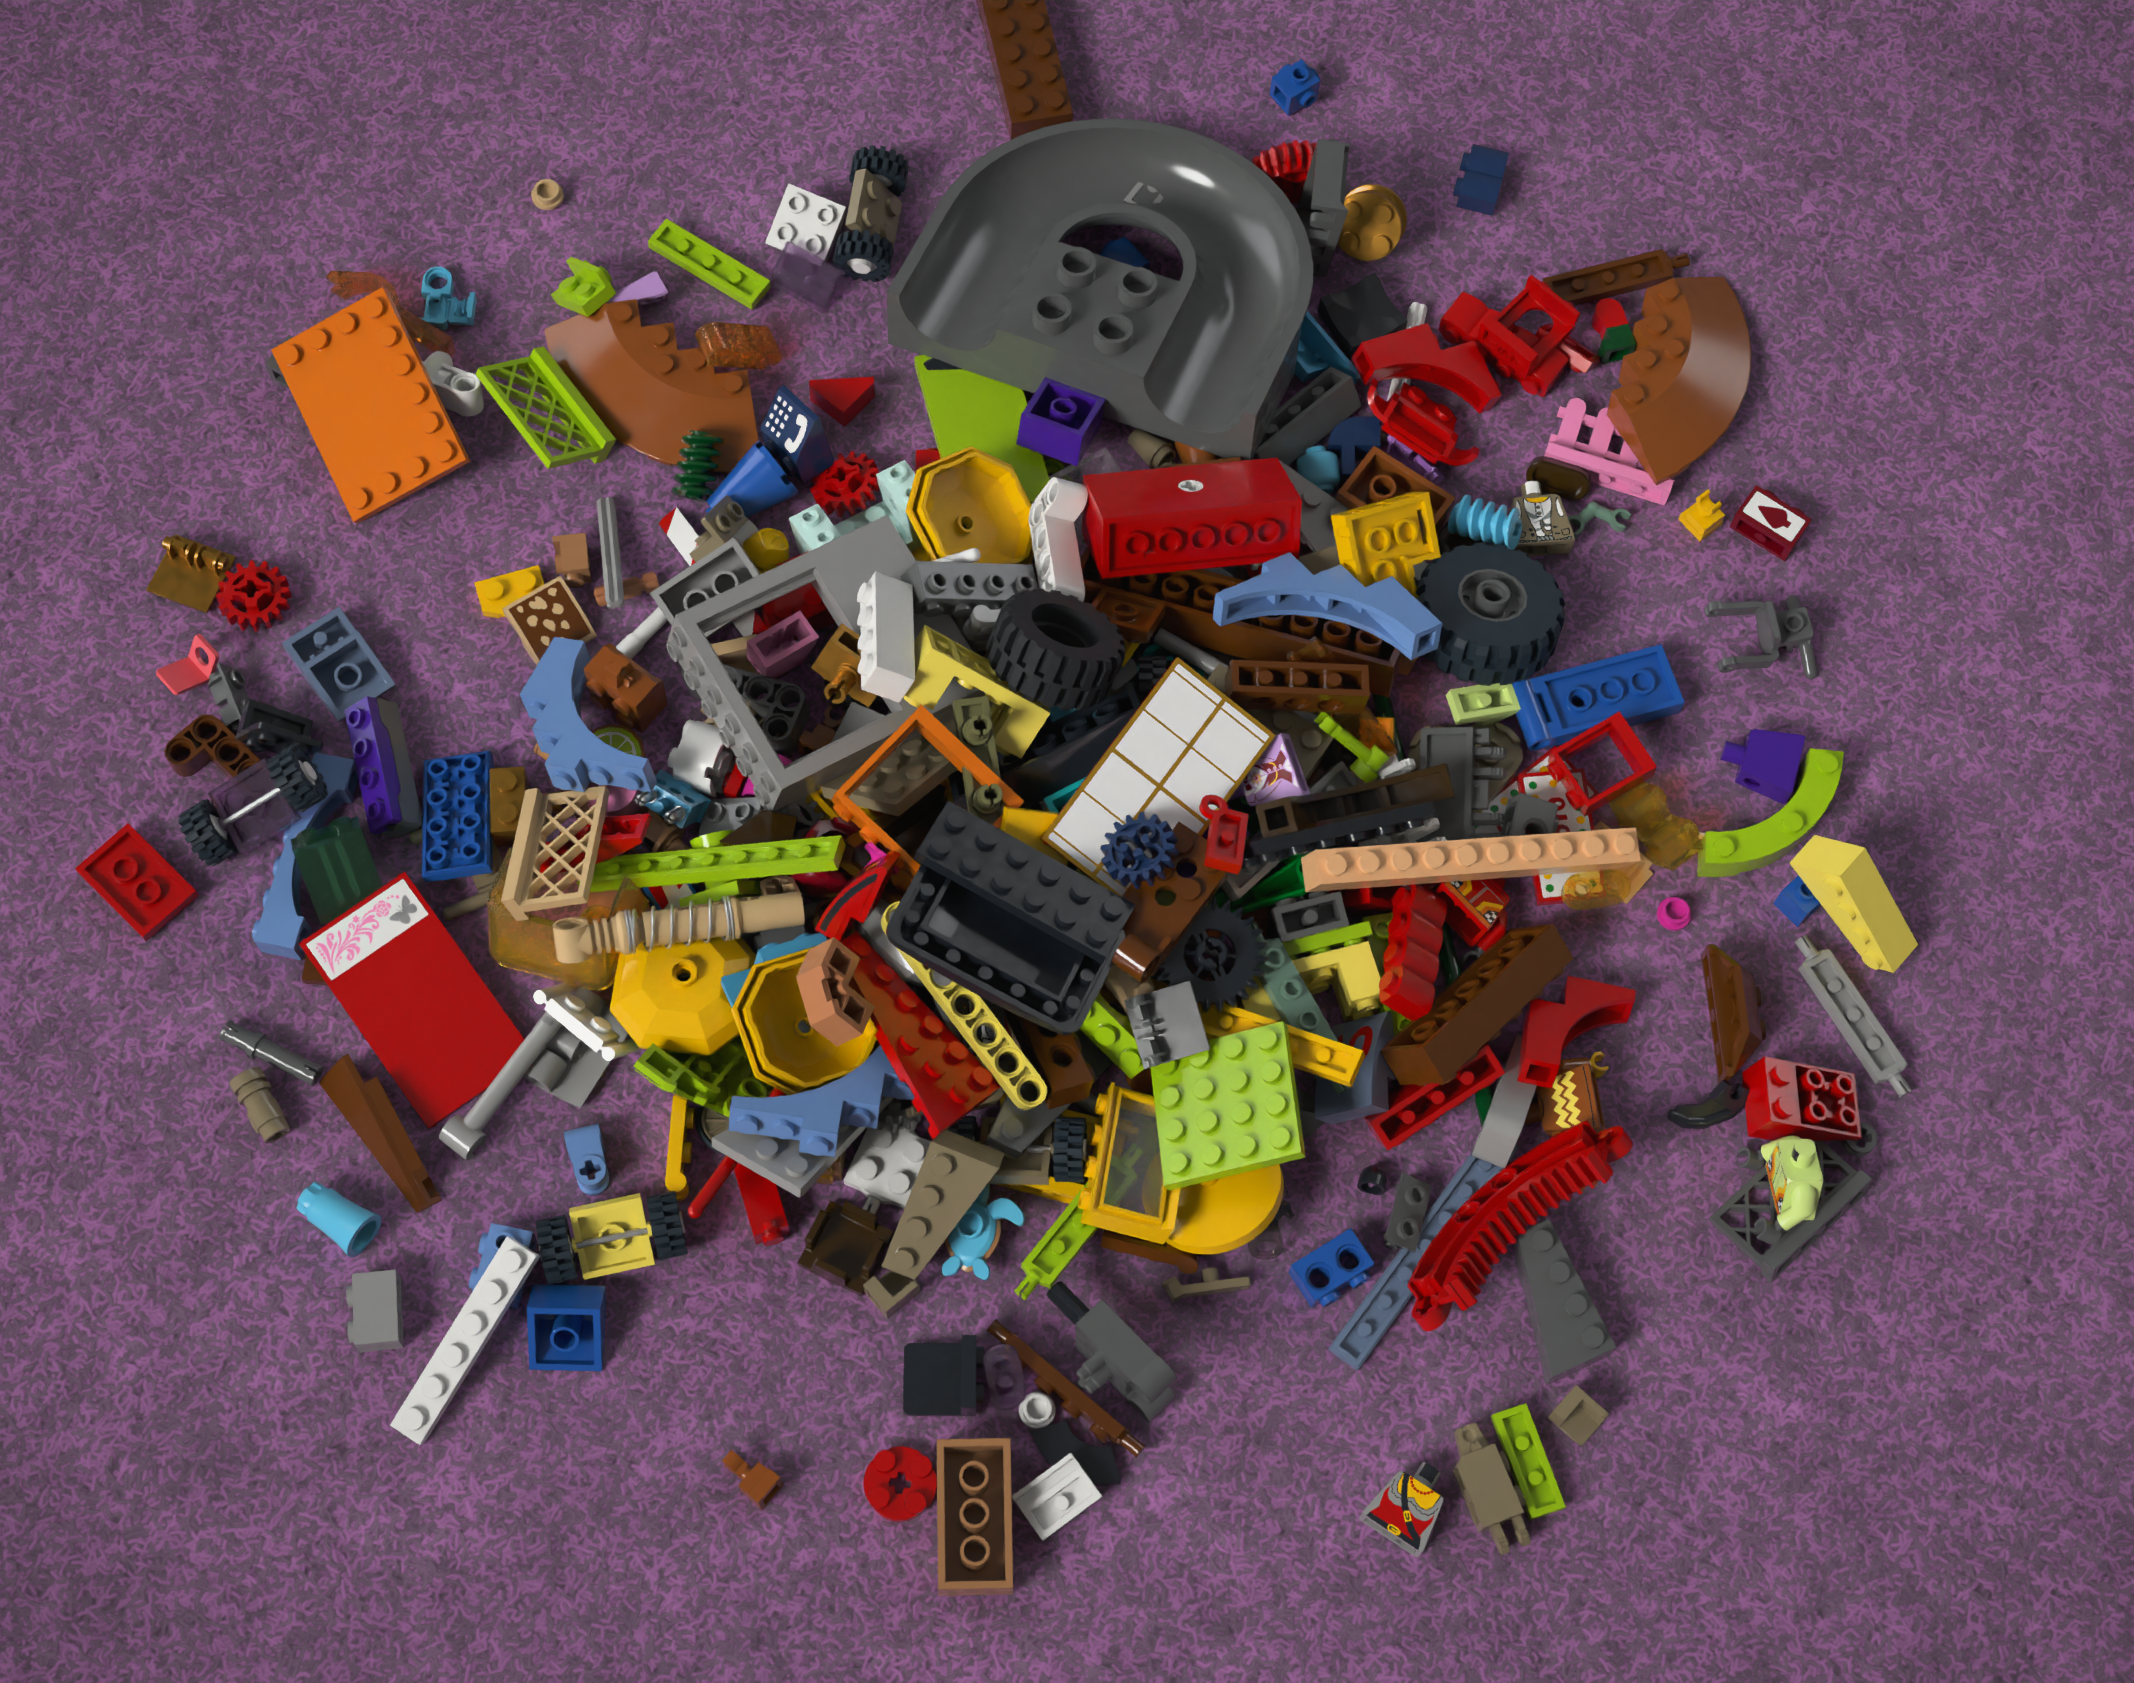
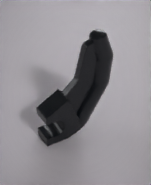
[1667,1080,1750,1129]

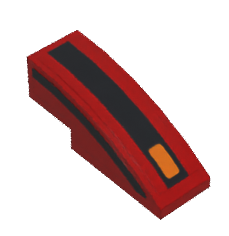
[814,851,901,941]

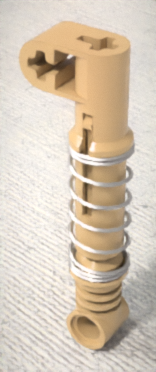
[552,876,805,963]

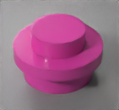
[1656,897,1691,931]

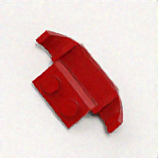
[1367,378,1480,466]

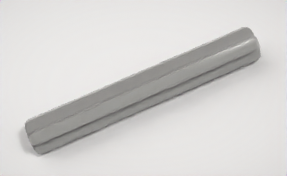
[597,496,625,609]

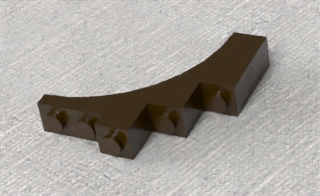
[1255,763,1456,839]

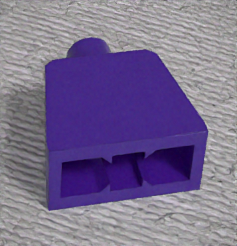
[1720,729,1806,804]

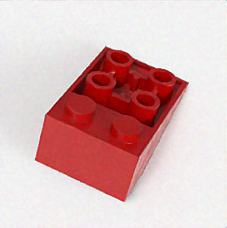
[1742,1056,1862,1141]

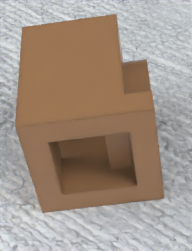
[552,533,592,588]

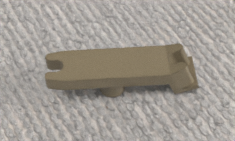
[1161,1267,1251,1303]

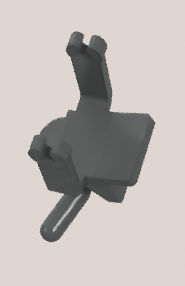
[1704,595,1818,679]

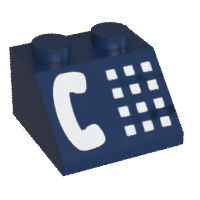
[760,385,834,484]

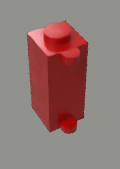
[733,1163,790,1246]

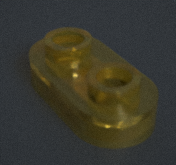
[1561,869,1631,910]

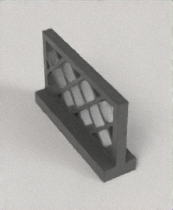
[1709,1141,1872,1283]

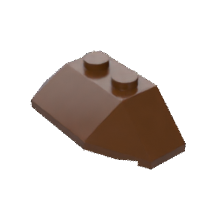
[1701,944,1766,1083]

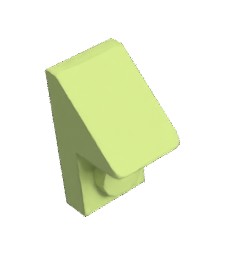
[1446,683,1521,726]

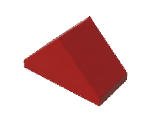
[809,376,875,427]

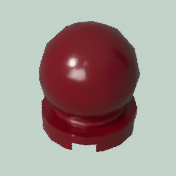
[789,817,861,900]

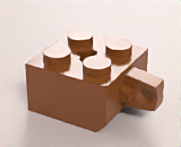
[583,643,668,733]

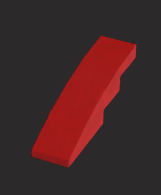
[540,813,652,873]

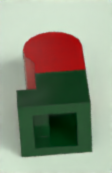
[1591,298,1636,364]

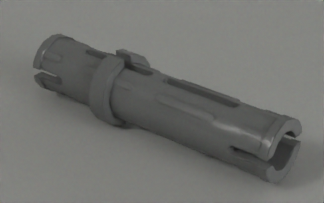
[219,1020,324,1087]

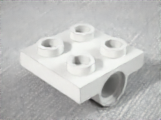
[765,183,848,268]

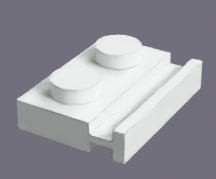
[1011,1453,1103,1541]

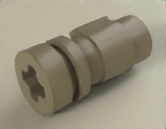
[229,1067,291,1143]

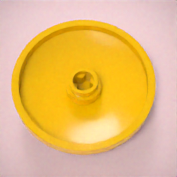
[1142,1151,1284,1255]

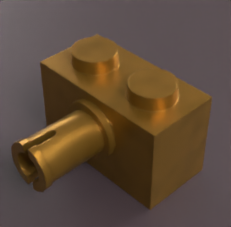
[811,623,877,708]
[490,767,563,846]

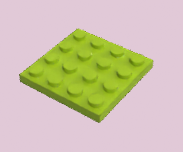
[1150,1021,1306,1190]

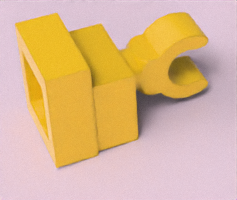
[1678,489,1725,542]

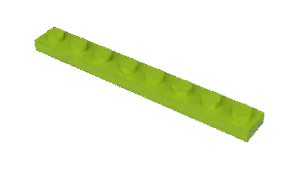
[577,835,846,892]

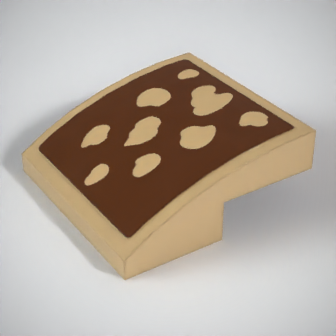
[502,576,597,666]

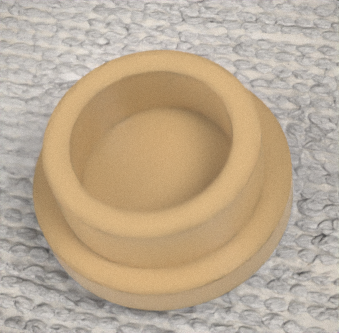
[531,179,564,210]

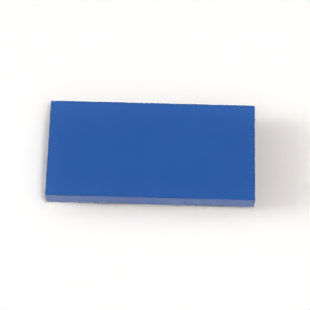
[422,751,493,883]

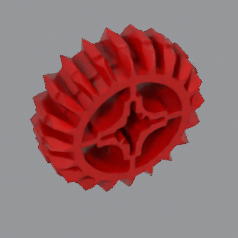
[1252,140,1317,204]

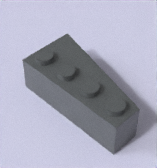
[1511,1219,1616,1385]

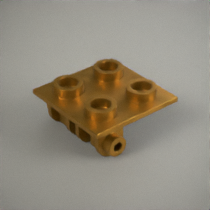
[146,535,237,613]

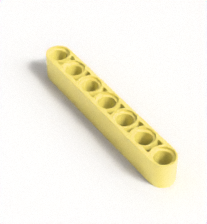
[881,901,1047,1110]

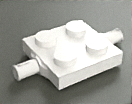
[843,1120,931,1215]

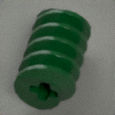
[671,430,724,502]

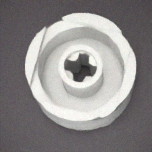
[668,719,736,798]

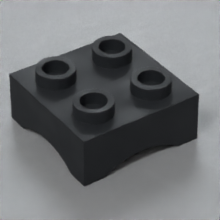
[1318,272,1408,360]

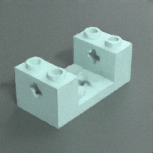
[789,460,922,554]

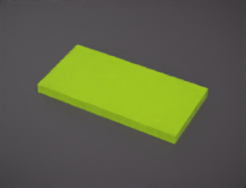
[914,355,1049,504]

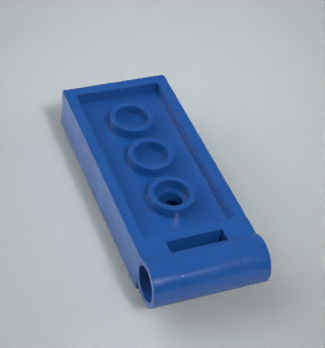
[1512,644,1685,751]

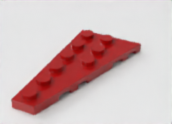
[841,931,1001,1140]

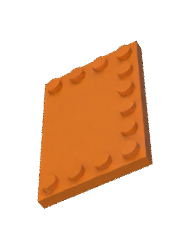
[271,287,471,523]

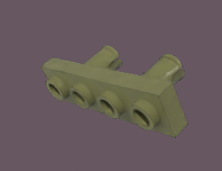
[952,696,1005,829]

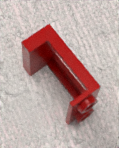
[1477,274,1581,378]

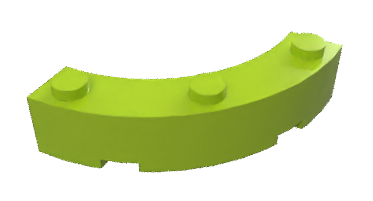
[1697,748,1844,877]

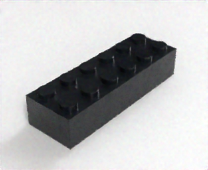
[948,682,1142,811]

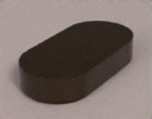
[1526,456,1591,500]

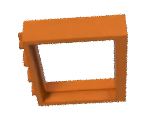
[831,704,1024,882]

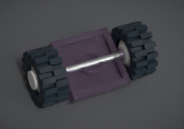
[178,745,328,867]

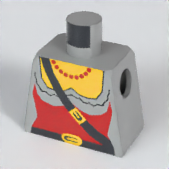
[1359,1462,1444,1558]

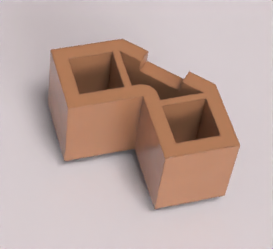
[796,937,875,1046]

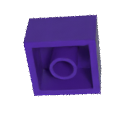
[1016,377,1106,466]

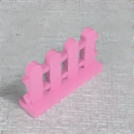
[1544,398,1674,506]

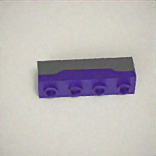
[344,696,423,838]

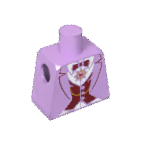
[1229,733,1310,807]

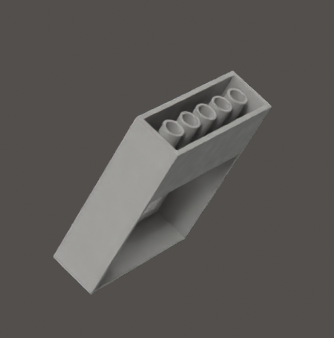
[666,515,985,811]

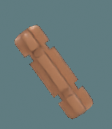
[594,572,659,606]

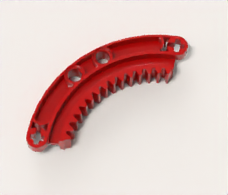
[1407,1120,1633,1332]

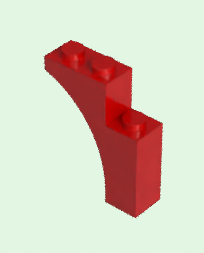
[1351,323,1502,414]
[1517,976,1636,1089]

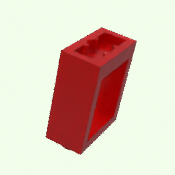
[1547,711,1657,817]

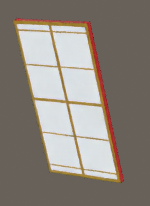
[1040,657,1276,897]

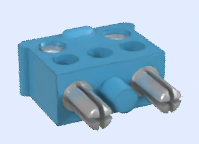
[635,770,711,829]

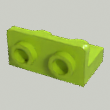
[551,257,617,317]

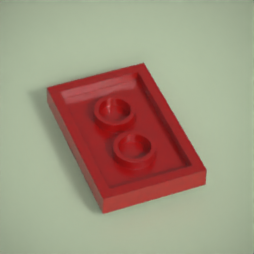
[75,823,199,941]

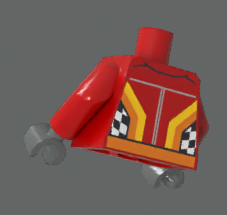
[1420,878,1510,965]

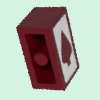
[1729,485,1812,561]

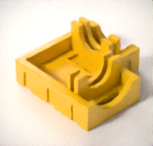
[1331,492,1441,599]

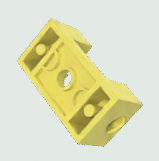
[903,625,1051,758]
[1235,941,1381,1022]

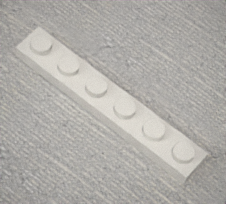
[390,1236,540,1445]

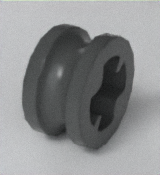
[1843,1123,1878,1157]

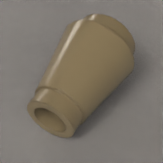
[1128,428,1176,469]

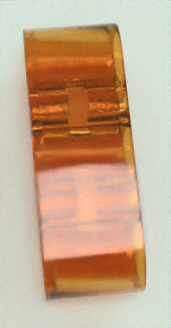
[695,322,783,370]

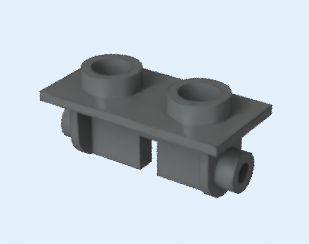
[208,663,250,735]
[1383,1173,1432,1252]

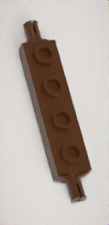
[1543,249,1690,306]
[987,1319,1146,1458]

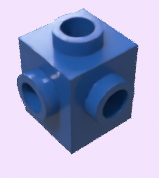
[1269,59,1321,116]

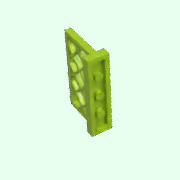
[475,346,616,469]

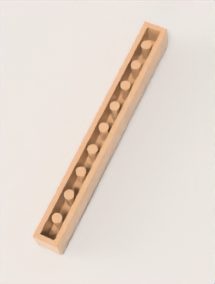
[1301,827,1641,892]

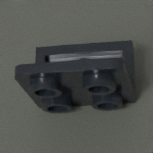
[235,699,323,756]
[903,1335,984,1416]

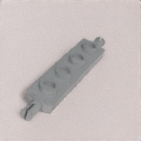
[1795,935,1912,1098]

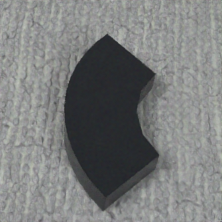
[1030,1421,1121,1486]

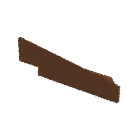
[319,1053,442,1213]

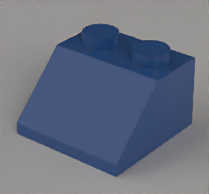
[527,1284,606,1371]

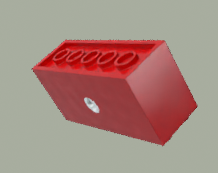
[1082,457,1302,579]

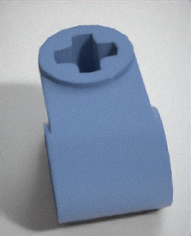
[564,1123,609,1196]

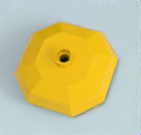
[906,446,1034,565]
[610,936,757,1056]
[731,946,880,1095]

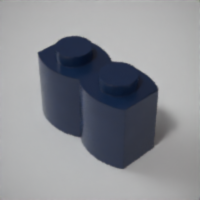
[1453,144,1509,216]

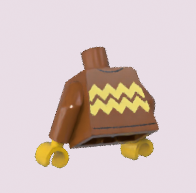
[1524,1052,1609,1137]

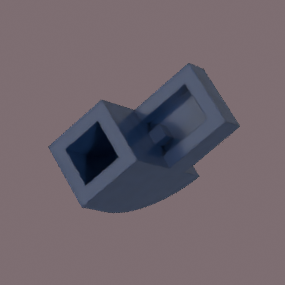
[1326,416,1381,488]

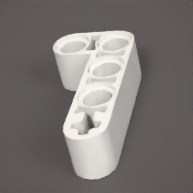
[1029,477,1088,602]

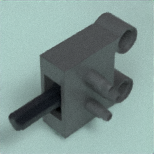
[1046,1281,1177,1423]

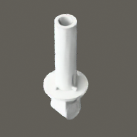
[422,351,484,416]

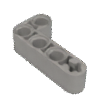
[1471,1033,1537,1168]

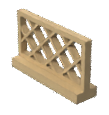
[501,785,610,921]

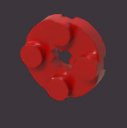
[863,1446,937,1522]

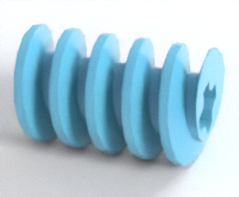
[1448,495,1522,550]

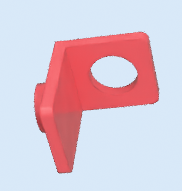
[156,634,220,695]

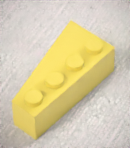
[1789,835,1918,973]

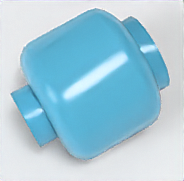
[1297,446,1341,494]

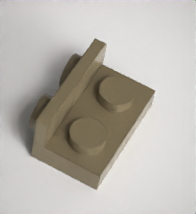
[689,495,748,562]

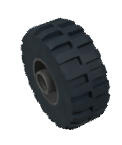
[1416,543,1566,686]

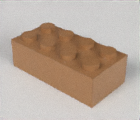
[937,1438,1013,1596]

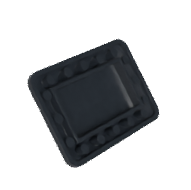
[886,864,1125,1035]

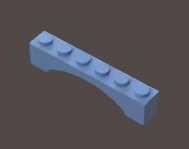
[252,753,359,961]

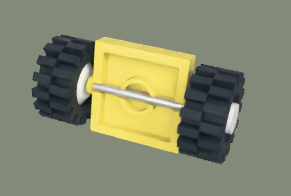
[536,1191,688,1284]

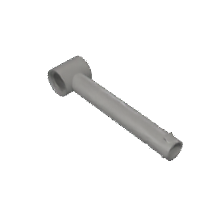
[439,1011,562,1161]

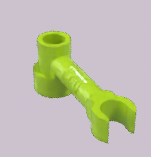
[1314,712,1390,783]

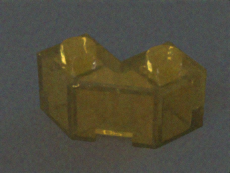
[1609,782,1703,871]

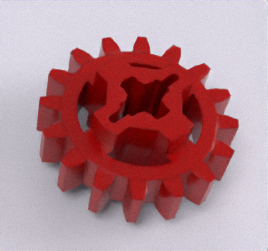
[810,451,880,517]
[216,560,292,632]

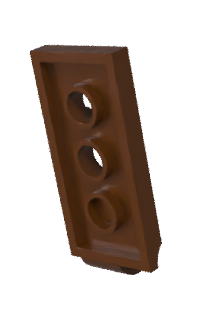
[1112,822,1230,983]

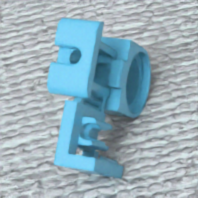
[417,267,477,330]

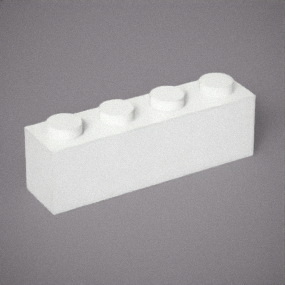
[857,571,915,703]

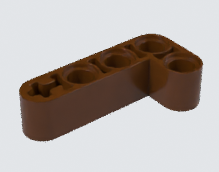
[164,714,294,822]

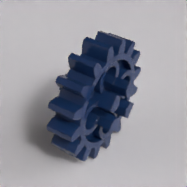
[1100,812,1179,889]

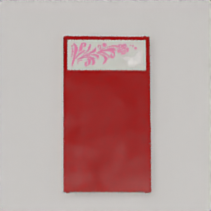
[298,872,524,1129]

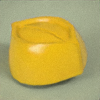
[742,528,789,570]

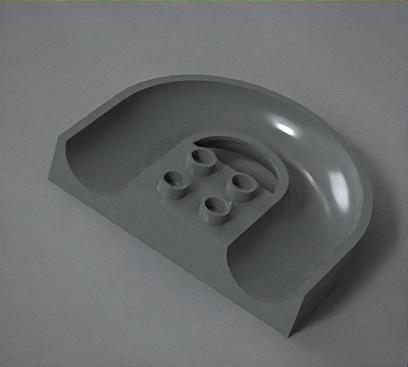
[887,118,1313,461]

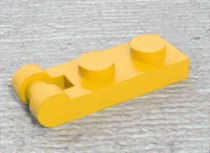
[665,1096,695,1201]

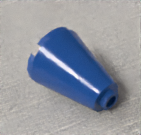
[705,440,799,518]

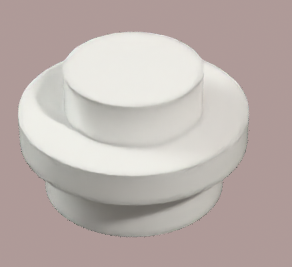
[1019,1392,1055,1429]

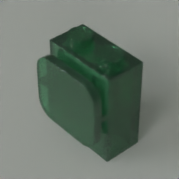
[291,816,384,924]

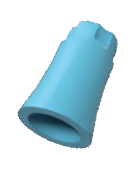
[296,1182,382,1257]

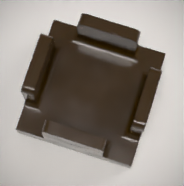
[797,1200,894,1297]

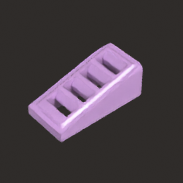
[606,271,669,306]

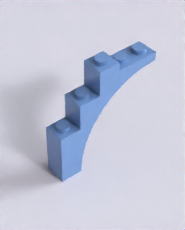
[1213,552,1442,660]
[520,637,657,792]
[728,1045,915,1157]

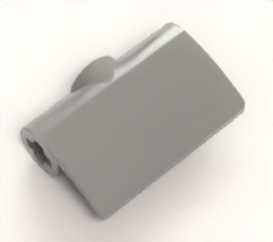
[523,987,628,1108]

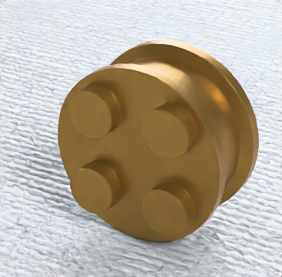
[1338,184,1407,261]

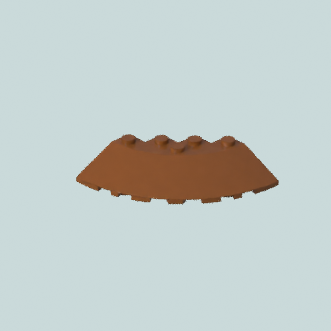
[1607,277,1752,485]
[544,299,758,474]

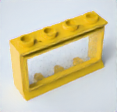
[1078,1082,1181,1245]

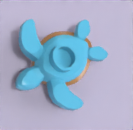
[942,1184,1025,1281]

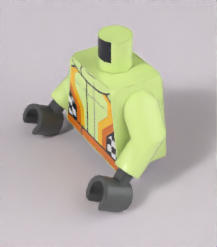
[1737,1135,1823,1244]

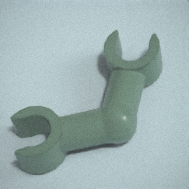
[1568,502,1631,538]

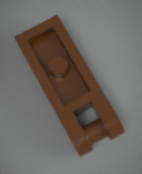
[1100,1229,1202,1274]

